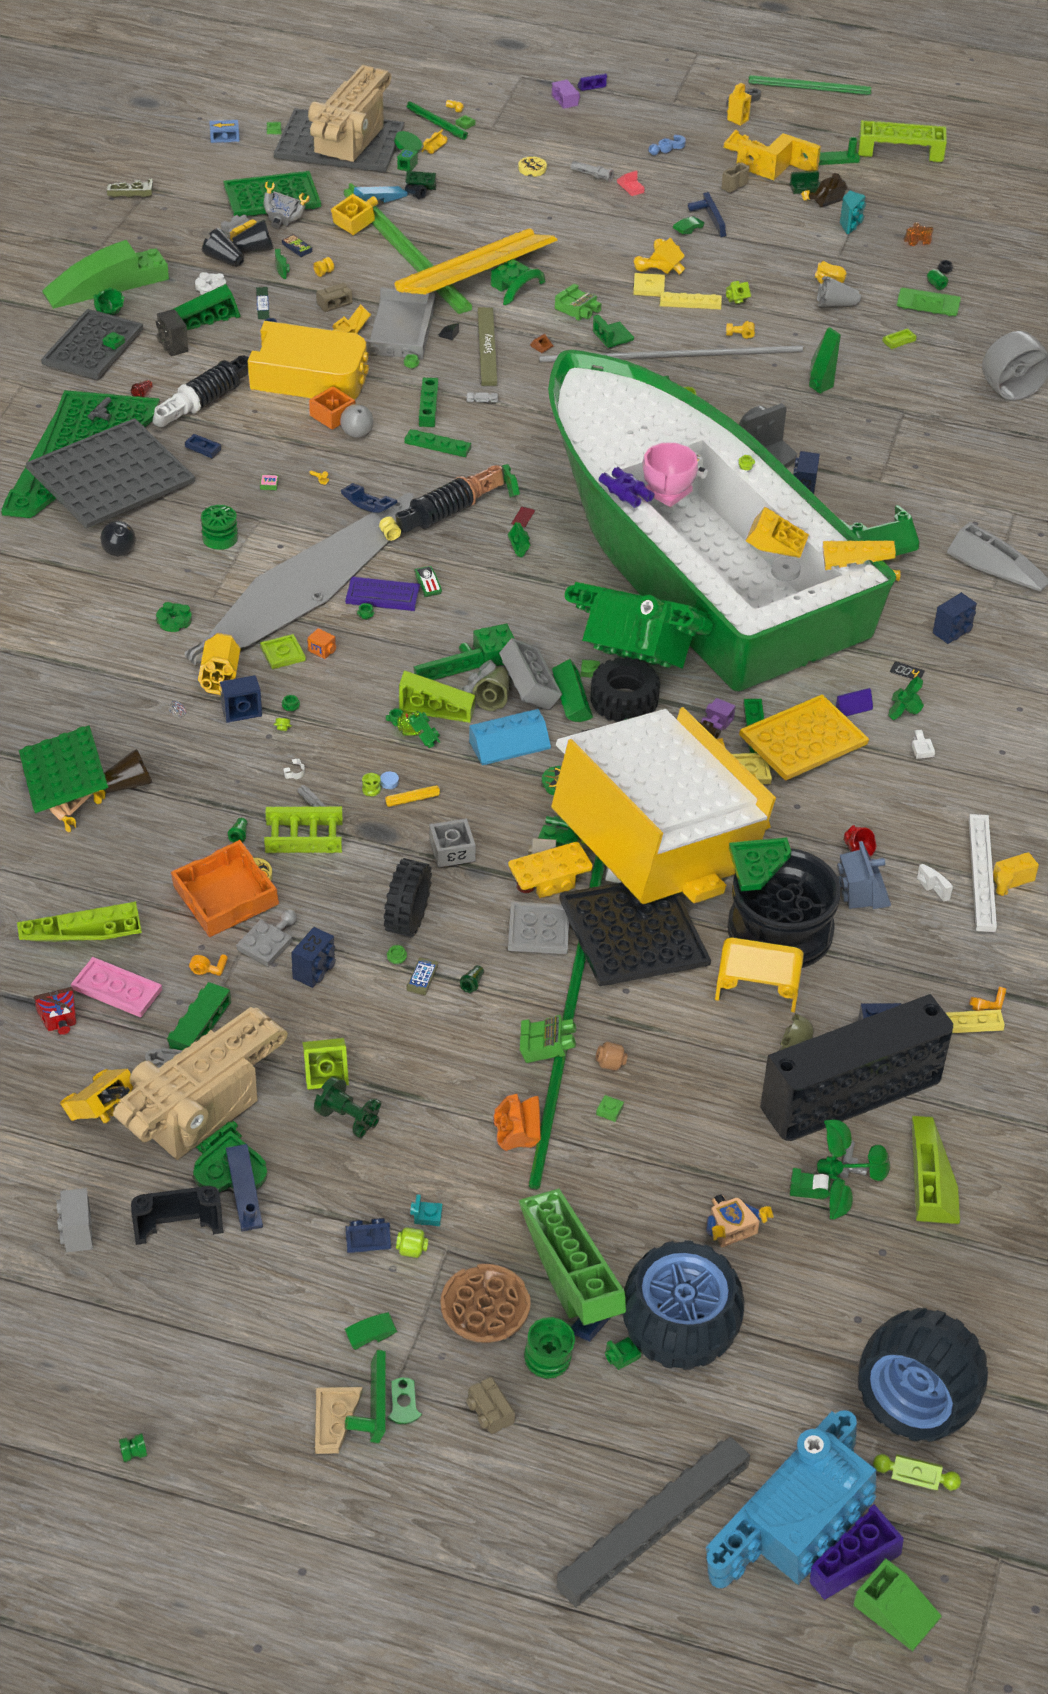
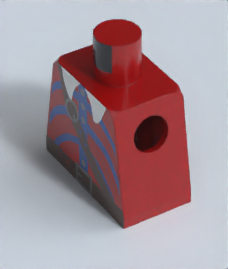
[34,987,76,1035]

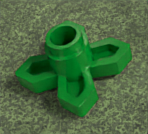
[888,676,924,720]

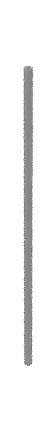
[539,346,803,362]

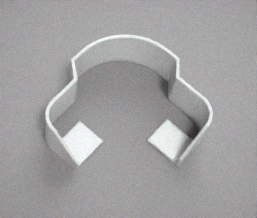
[283,759,305,779]

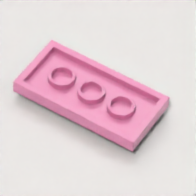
[71,957,162,1017]

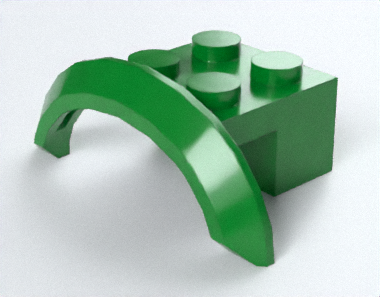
[491,259,545,305]

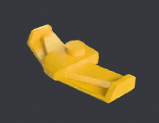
[332,304,371,335]

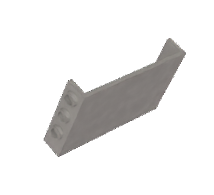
[367,288,436,359]

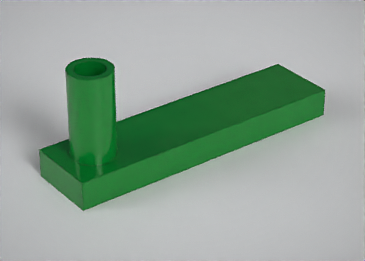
[803,137,860,165]
[414,643,483,680]
[344,1350,386,1443]

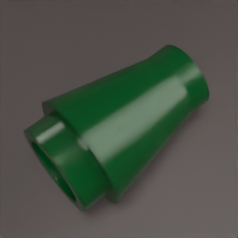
[460,965,484,993]

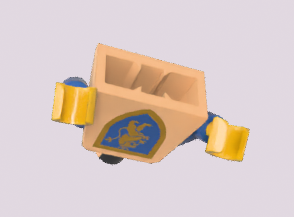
[706,1194,774,1248]

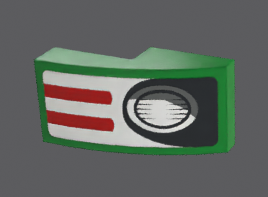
[414,566,442,597]

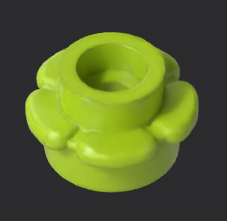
[738,455,755,470]
[273,718,292,731]

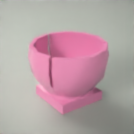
[642,443,698,507]

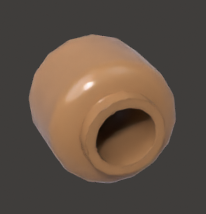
[595,1042,627,1071]

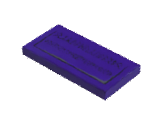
[346,577,420,611]

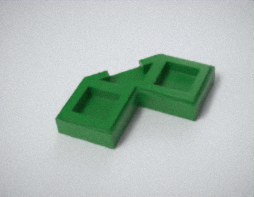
[501,464,520,498]

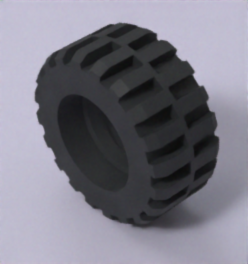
[590,657,660,723]

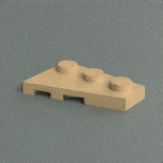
[315,1387,363,1454]

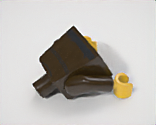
[801,173,848,208]

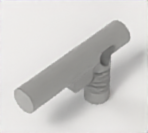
[840,1140,867,1178]

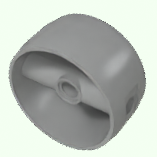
[982,331,1048,400]

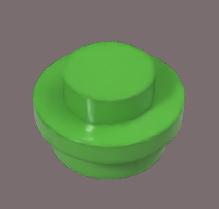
[404,354,419,368]
[387,945,407,964]

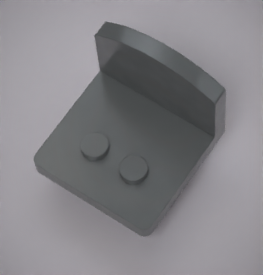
[738,403,797,468]

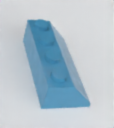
[469,709,551,766]

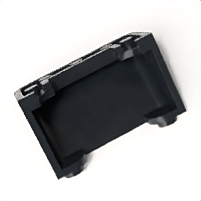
[131,1186,224,1245]

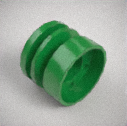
[201,505,238,550]
[524,1317,575,1379]

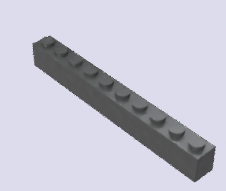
[556,1436,750,1608]

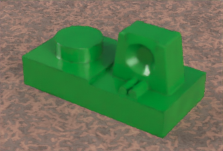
[508,522,531,557]

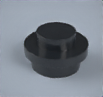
[938,260,953,274]

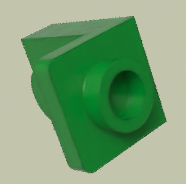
[605,1337,641,1370]

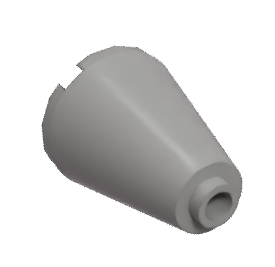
[817,276,861,307]

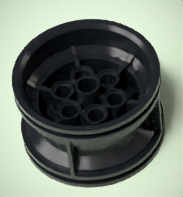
[727,848,841,968]

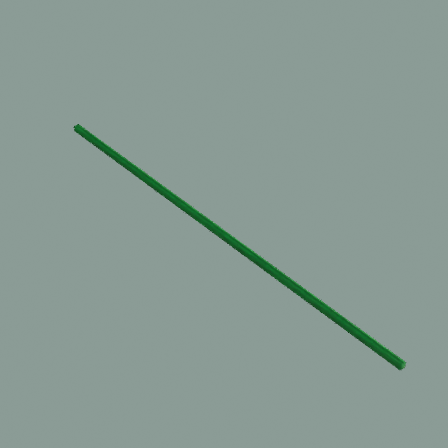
[529,718,627,1190]

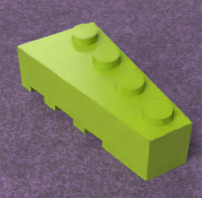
[399,670,475,723]

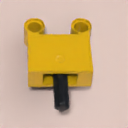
[60,1069,134,1123]

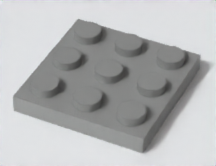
[508,902,569,954]

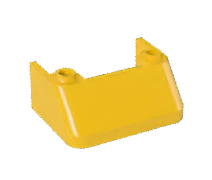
[715,938,804,1013]

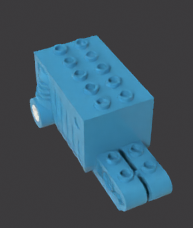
[706,1410,877,1588]

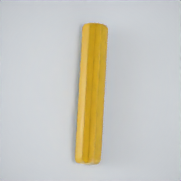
[385,785,440,807]

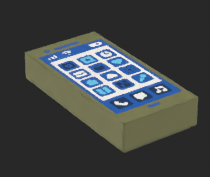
[407,957,438,995]

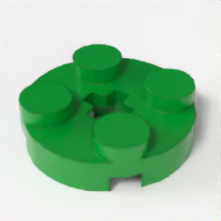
[156,602,192,632]

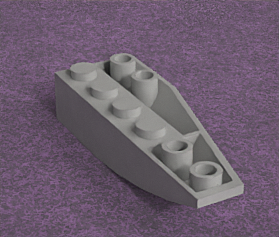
[947,522,1048,592]

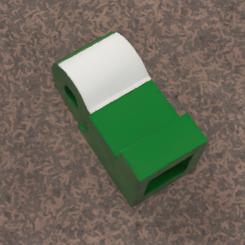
[789,1168,831,1199]

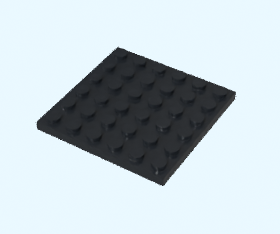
[559,882,711,987]

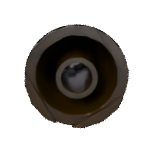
[103,749,153,793]

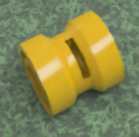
[313,257,334,277]

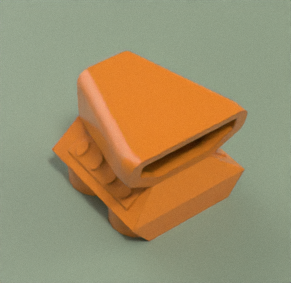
[494,1094,541,1151]

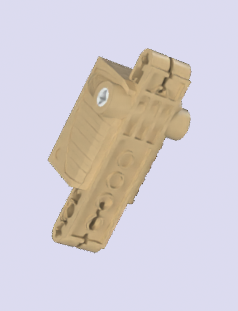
[308,65,391,162]
[113,1007,288,1160]

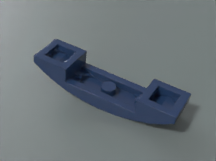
[340,483,398,513]

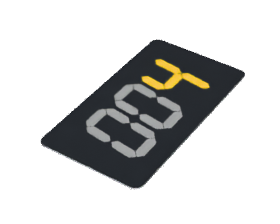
[890,661,925,679]

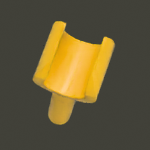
[310,470,329,485]

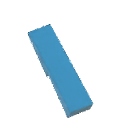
[354,186,408,203]

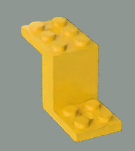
[736,133,821,180]

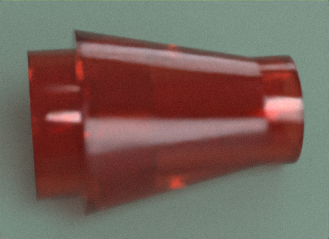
[131,380,153,397]

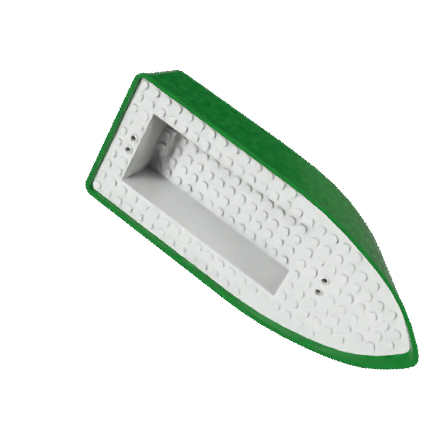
[548,350,896,692]

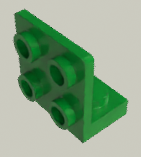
[592,315,634,348]

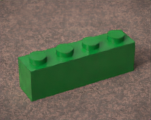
[167,982,231,1051]

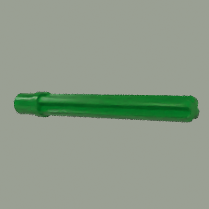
[406,101,468,140]

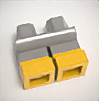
[221,215,257,241]

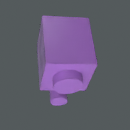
[701,698,736,730]

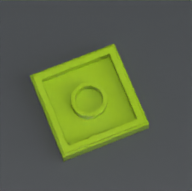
[260,634,306,669]

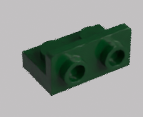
[789,170,820,194]
[405,171,437,190]

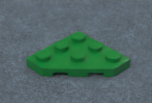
[729,837,791,891]

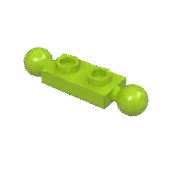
[873,1454,961,1491]

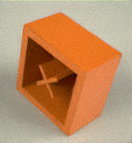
[309,386,355,430]

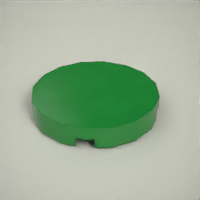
[394,131,422,152]

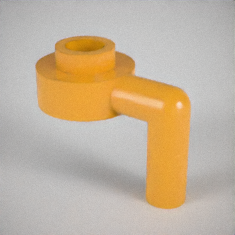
[189,954,228,976]
[969,987,1007,1011]

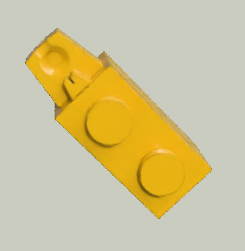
[727,83,751,126]

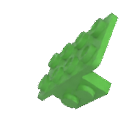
[897,288,961,316]

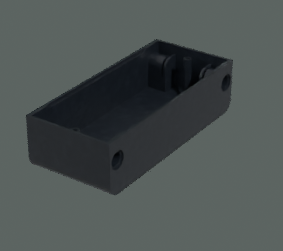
[760,994,953,1141]

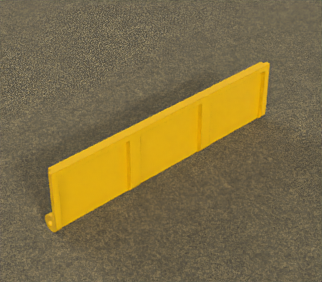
[395,228,557,294]

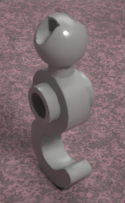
[461,660,496,694]

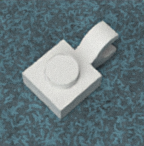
[911,730,935,759]

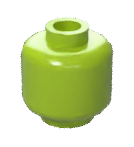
[396,1227,428,1258]

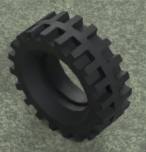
[383,858,432,937]

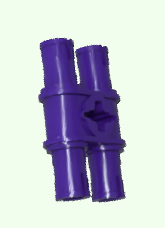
[599,467,655,508]

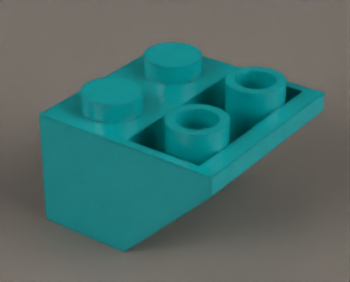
[840,191,866,235]

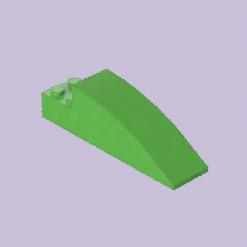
[42,240,169,309]
[519,1189,626,1325]

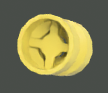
[379,517,401,541]

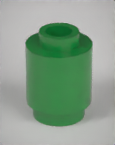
[927,270,948,290]

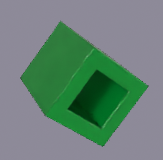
[397,148,418,171]

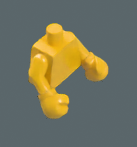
[634,238,686,275]

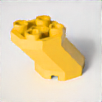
[198,633,241,695]

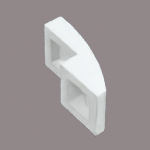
[917,864,953,902]

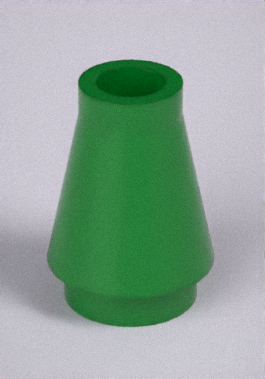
[228,818,248,843]

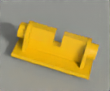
[421,129,447,154]

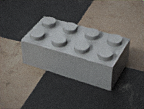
[499,638,562,710]

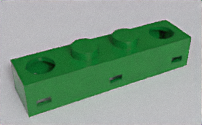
[419,377,439,427]

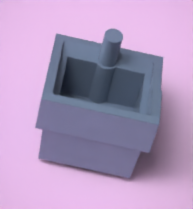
[837,841,891,909]

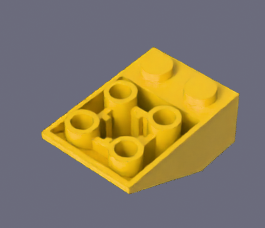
[746,507,809,558]

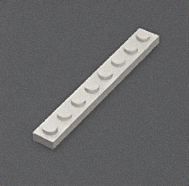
[969,814,997,932]

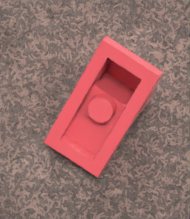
[617,171,645,196]

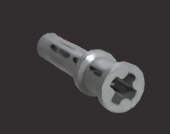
[571,161,614,182]

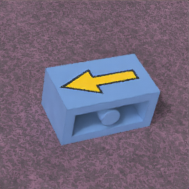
[209,120,240,143]

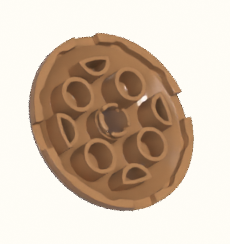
[441,1264,531,1343]

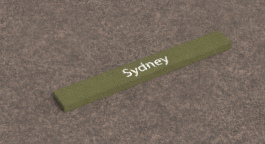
[478,307,497,386]

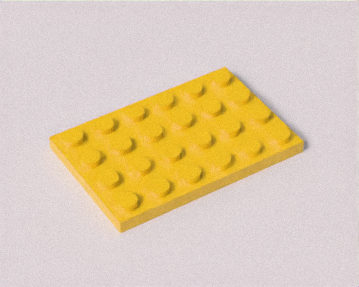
[739,694,869,781]

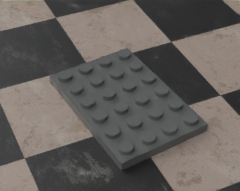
[41,309,143,380]

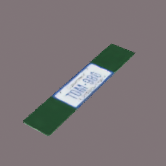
[256,287,269,320]

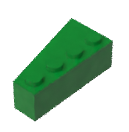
[170,284,241,332]

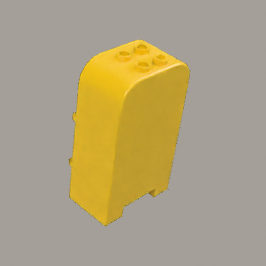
[248,321,369,400]

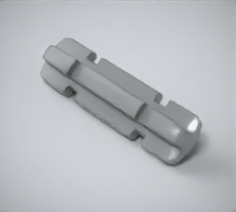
[467,392,498,403]
[298,785,326,807]

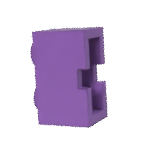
[552,80,580,109]

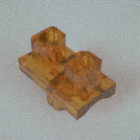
[904,222,933,246]

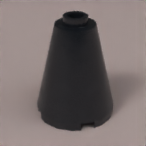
[232,220,274,252]
[202,228,244,267]

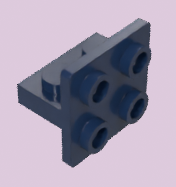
[345,1218,391,1253]

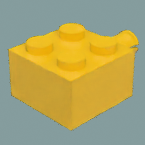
[331,194,378,235]

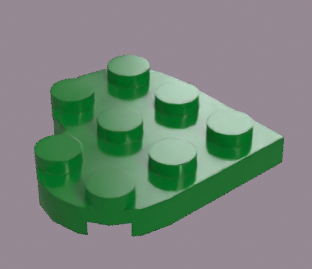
[193,1131,267,1193]

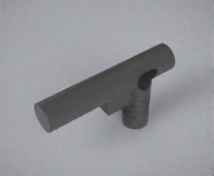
[88,397,111,421]

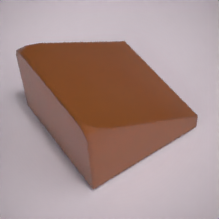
[530,334,554,353]

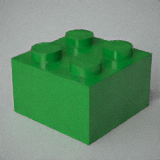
[473,623,515,666]

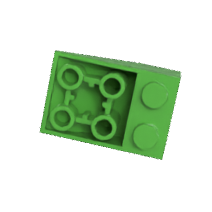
[853,1559,942,1651]

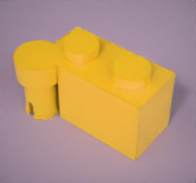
[993,852,1039,896]

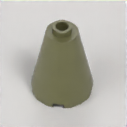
[473,667,510,712]

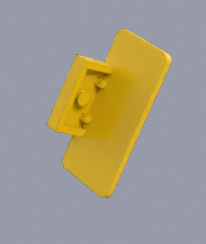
[508,842,593,899]

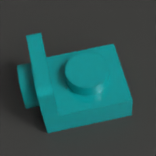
[410,1195,443,1226]

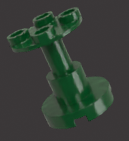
[314,1076,382,1139]

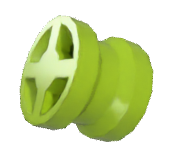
[362,773,381,796]

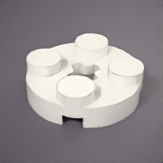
[195,272,226,295]

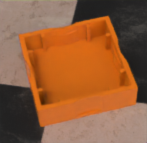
[171,840,279,937]

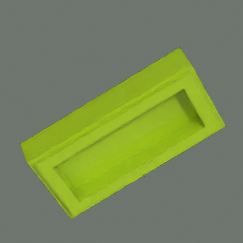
[882,328,917,349]

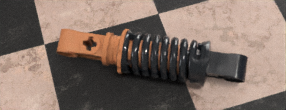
[395,465,504,533]

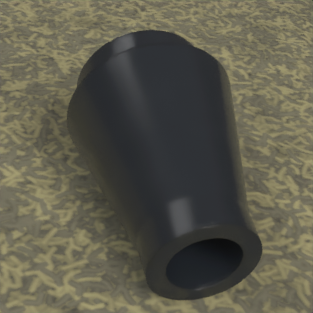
[405,184,427,199]

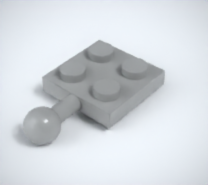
[236,910,297,967]

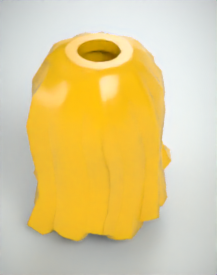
[815,261,846,284]

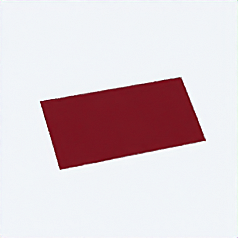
[511,506,535,528]

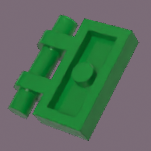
[538,816,580,847]

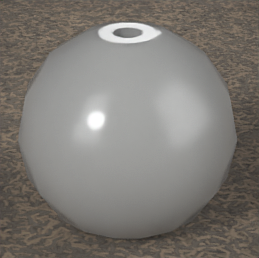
[340,404,374,438]

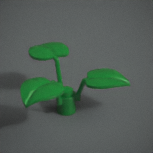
[817,1120,890,1220]

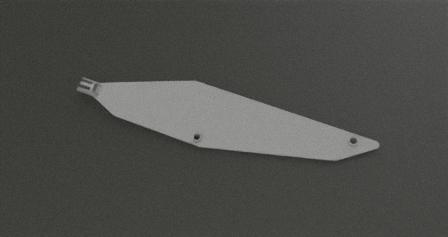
[184,493,413,666]

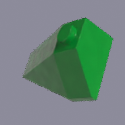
[809,327,841,394]

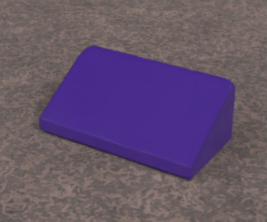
[578,74,607,91]
[836,688,873,716]

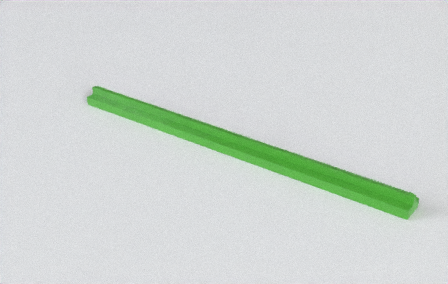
[344,183,472,314]

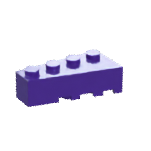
[810,1504,904,1600]

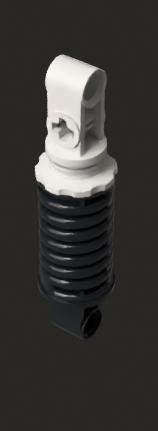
[153,355,249,427]

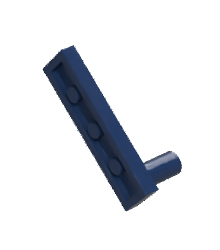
[688,192,726,237]
[226,1144,263,1232]

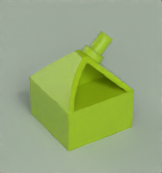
[302,1038,349,1090]

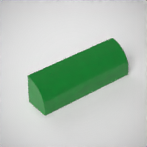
[552,659,593,722]

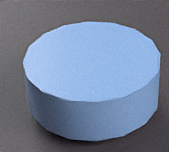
[380,771,399,789]

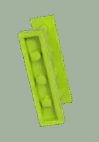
[264,806,343,853]

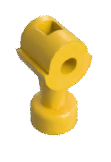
[726,321,755,339]

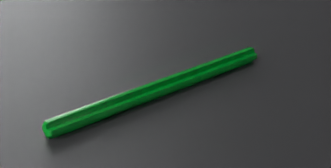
[748,75,871,95]

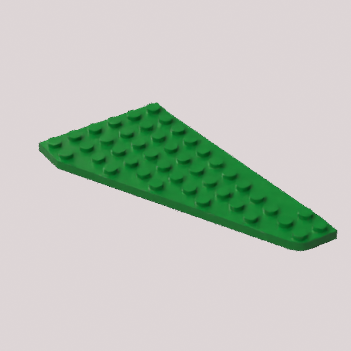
[1,390,160,518]

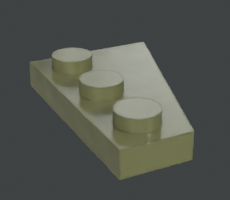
[107,178,153,197]

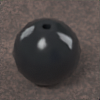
[100,521,136,557]

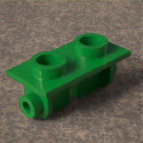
[408,710,440,748]
[196,1121,242,1154]

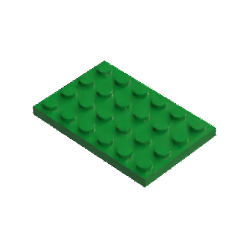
[223,171,321,217]
[19,725,109,814]

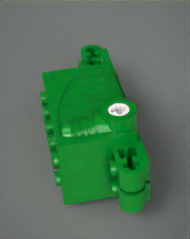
[564,582,713,669]

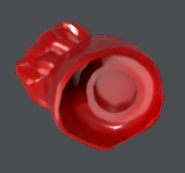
[843,825,877,857]

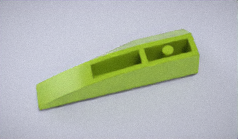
[17,901,142,942]
[912,1116,960,1224]

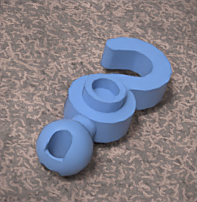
[648,135,686,155]

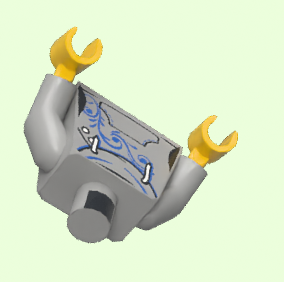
[264,181,310,228]

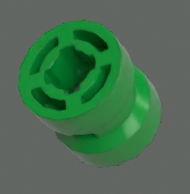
[119,1433,147,1462]

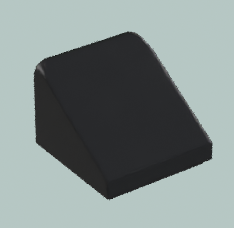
[438,323,459,340]

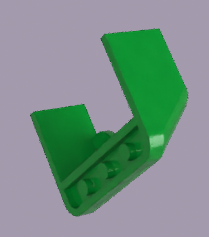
[840,505,920,556]

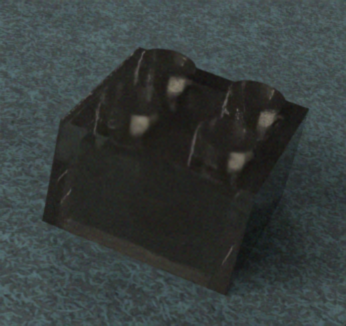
[156,309,188,356]

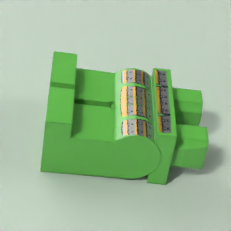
[555,284,602,321]
[520,1015,576,1063]

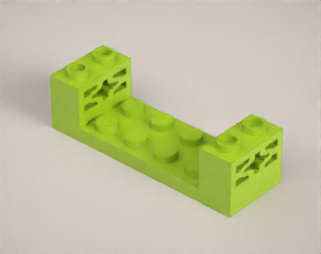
[858,120,947,162]

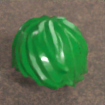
[93,287,125,316]

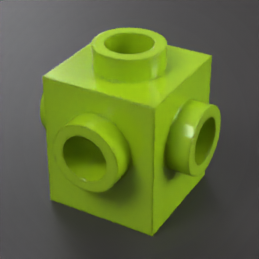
[726,281,751,304]

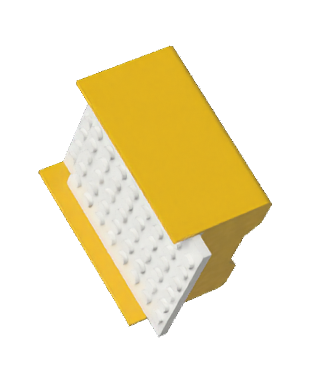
[551,707,776,904]

